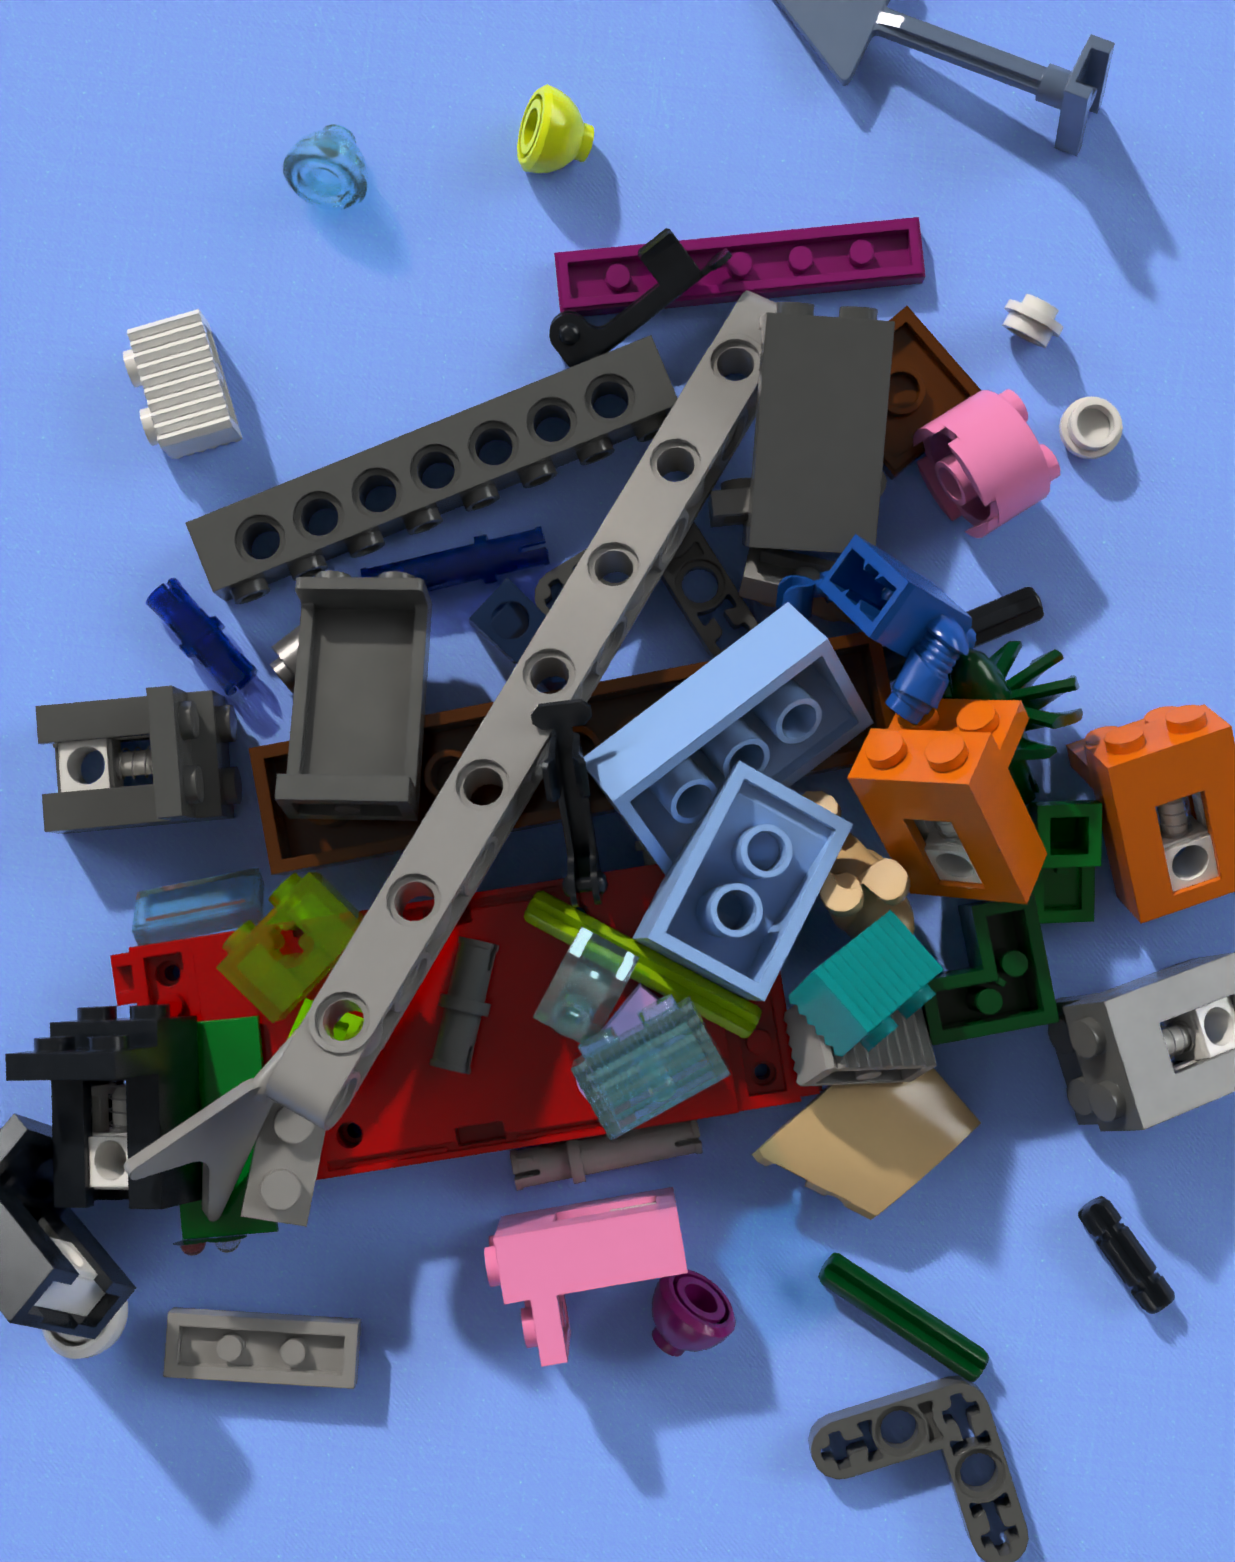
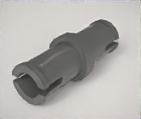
[429,936,499,1074]

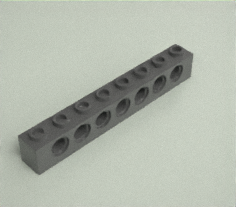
[185,335,677,604]

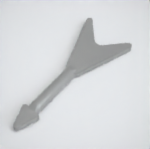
[123,1014,344,1221]

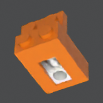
[847,699,1047,904]
[1066,704,1235,924]

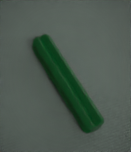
[818,1253,989,1382]

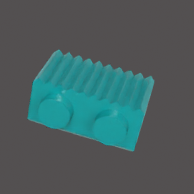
[788,909,944,1057]

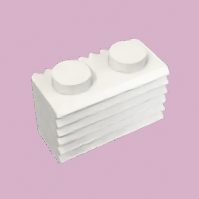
[123,309,243,459]

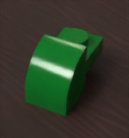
[1027,800,1102,924]

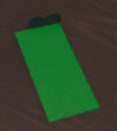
[173,1016,279,1256]

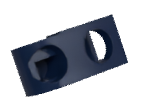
[469,577,567,692]

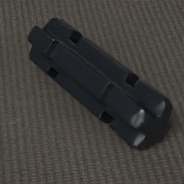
[1078,1196,1175,1314]

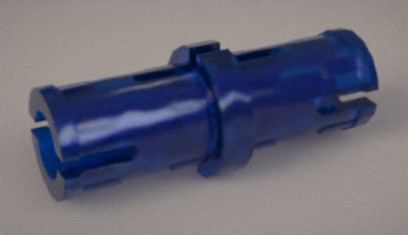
[146,578,258,696]

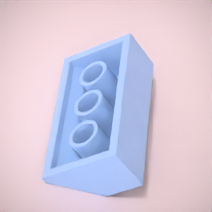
[583,602,874,875]

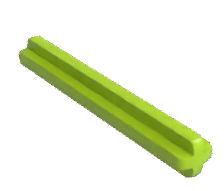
[524,891,762,1038]

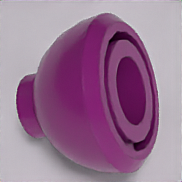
[652,1269,736,1357]

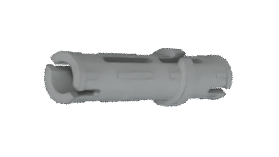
[510,1120,703,1191]

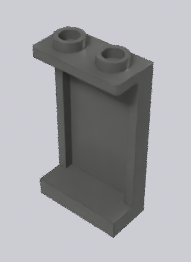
[742,302,895,553]
[275,570,432,821]

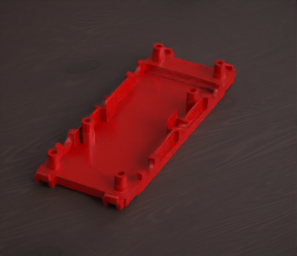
[110,864,823,1180]

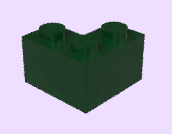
[922,894,1060,1046]

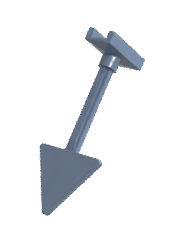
[776,0,1115,157]

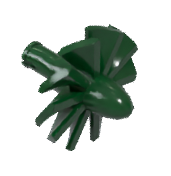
[942,641,1083,805]

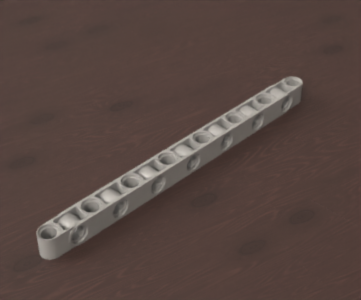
[265,290,776,1130]

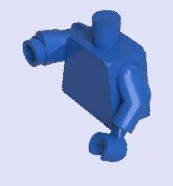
[776,534,976,725]

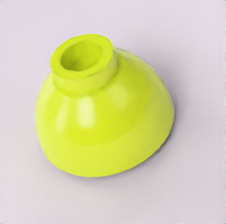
[517,84,594,174]

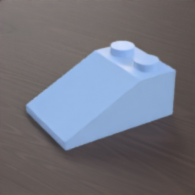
[632,761,853,1002]

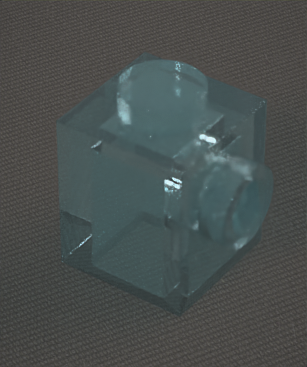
[533,926,639,1048]

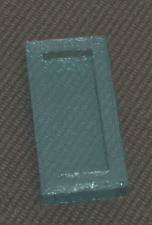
[132,868,265,946]

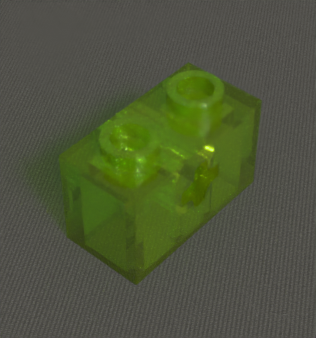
[216,872,364,1023]

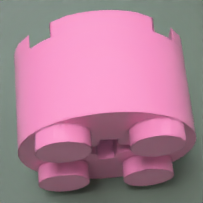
[913,389,1060,538]

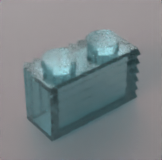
[571,994,731,1141]

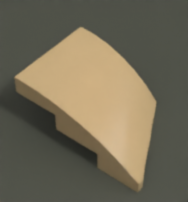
[751,1068,981,1220]

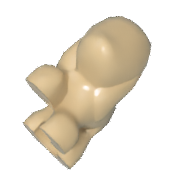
[802,791,915,939]

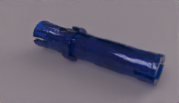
[360,526,551,592]

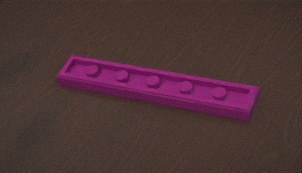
[554,217,926,317]

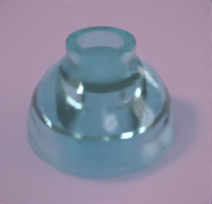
[283,124,369,210]

